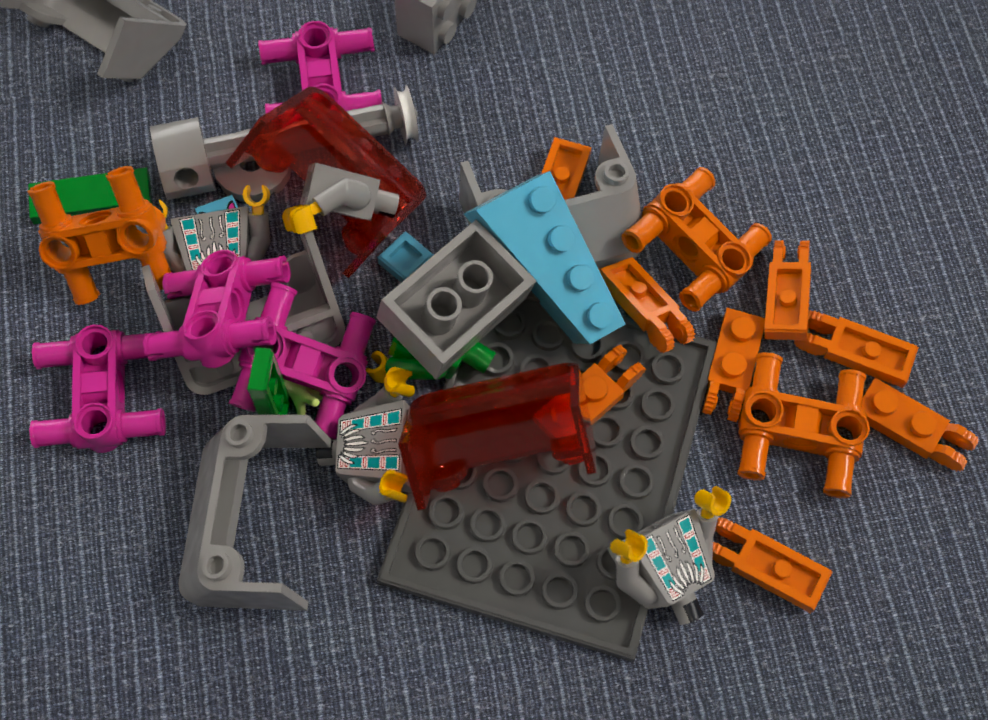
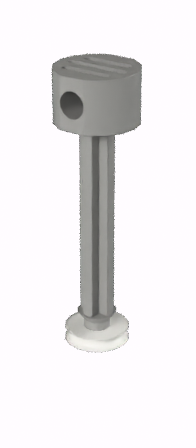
[150,85,419,200]

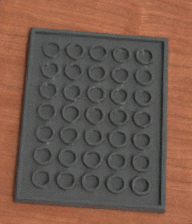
[377,291,717,662]

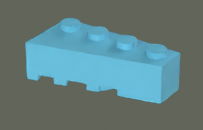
[464,171,625,344]

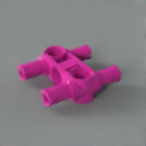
[258,21,382,126]
[143,250,291,368]
[229,282,376,440]
[29,324,166,453]

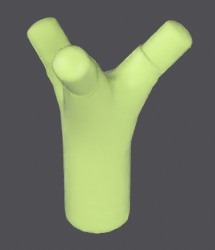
[283,379,323,415]

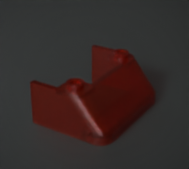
[225,87,426,278]
[398,363,596,510]

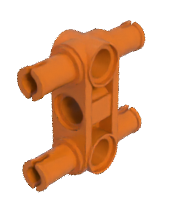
[27,166,171,305]
[621,167,772,312]
[737,352,870,498]

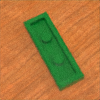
[28,167,152,225]
[247,347,291,415]

